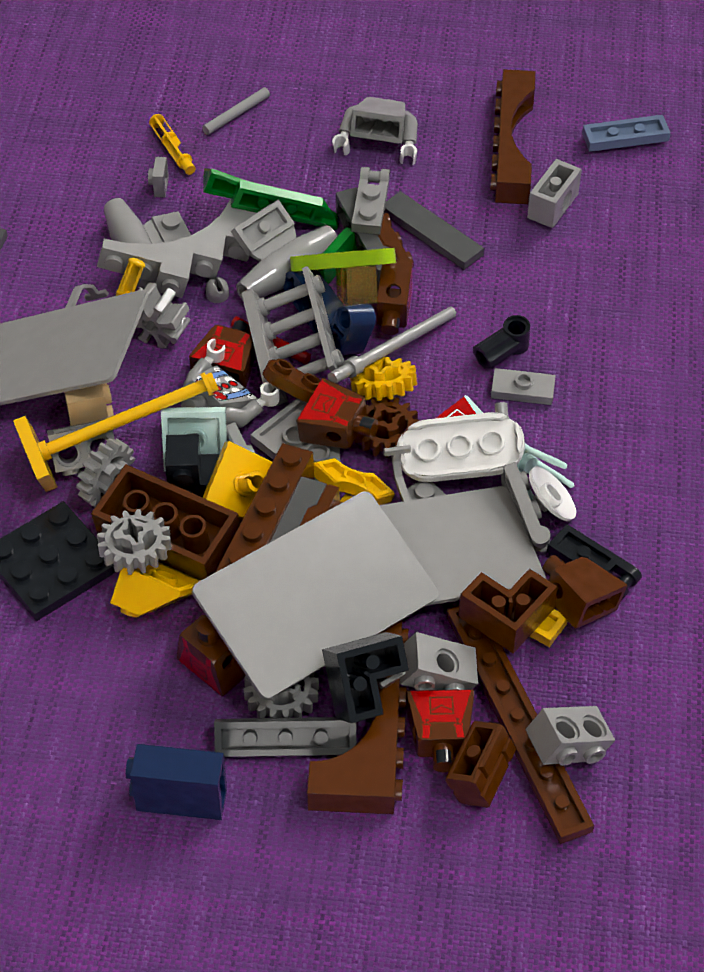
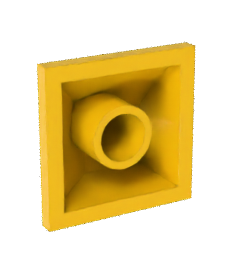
[110,562,201,617]

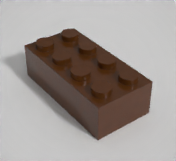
[91,464,240,580]

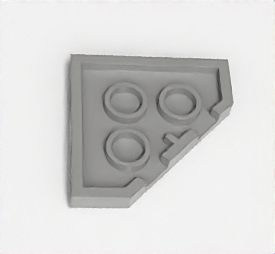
[250,398,340,481]

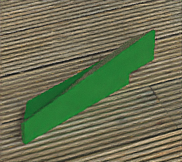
[203,168,338,230]

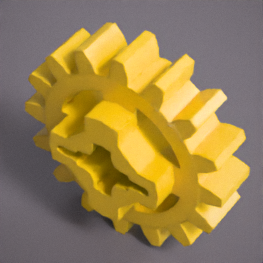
[350,357,417,401]

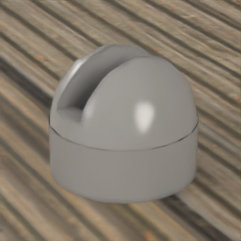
[205,277,229,303]

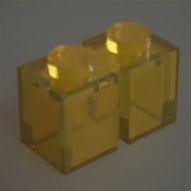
[336,266,378,305]

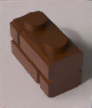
[445,721,517,808]

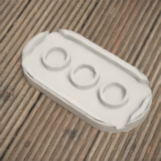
[397,412,525,482]

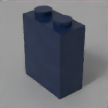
[126,744,227,820]

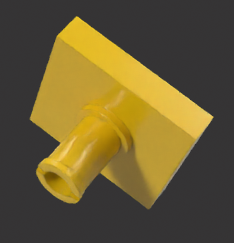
[203,441,272,520]

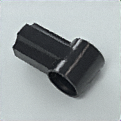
[473,315,530,369]

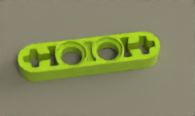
[290,248,396,272]

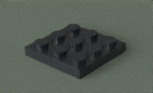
[0,501,116,622]

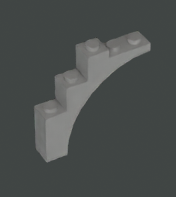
[97,199,256,298]

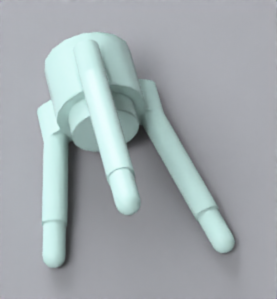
[517,443,574,501]

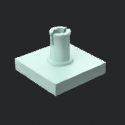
[161,407,227,471]

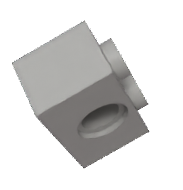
[527,159,582,228]
[400,632,478,691]

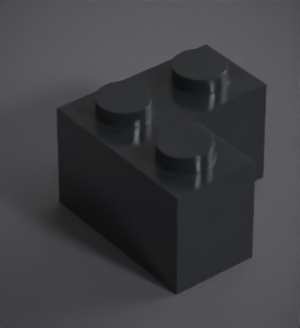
[165,434,220,498]
[322,632,409,723]

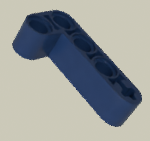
[283,270,376,356]

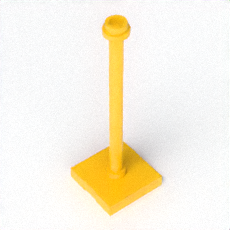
[13,372,219,492]

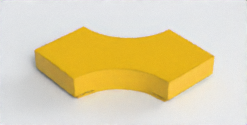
[314,458,395,505]

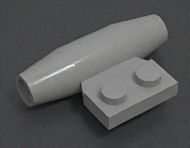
[103,198,191,294]
[231,200,337,299]

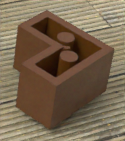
[459,569,557,653]

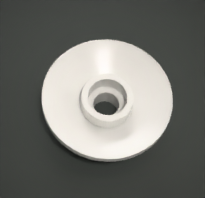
[529,466,576,521]

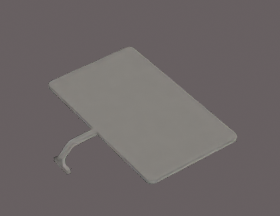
[0,284,149,405]
[380,445,546,606]
[192,491,439,699]

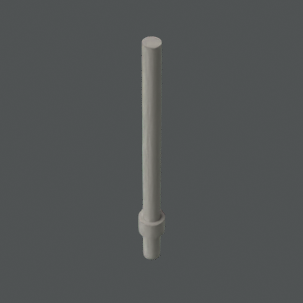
[328,307,456,383]

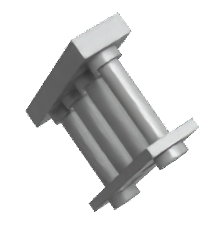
[241,266,344,406]

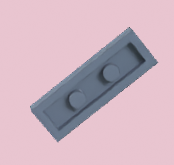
[582,115,670,152]

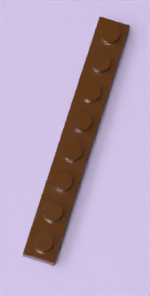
[446,605,594,844]

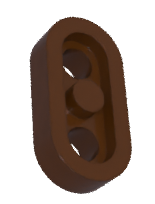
[263,359,320,403]

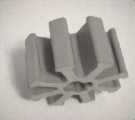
[136,283,191,348]

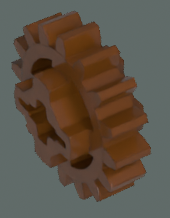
[355,397,420,458]

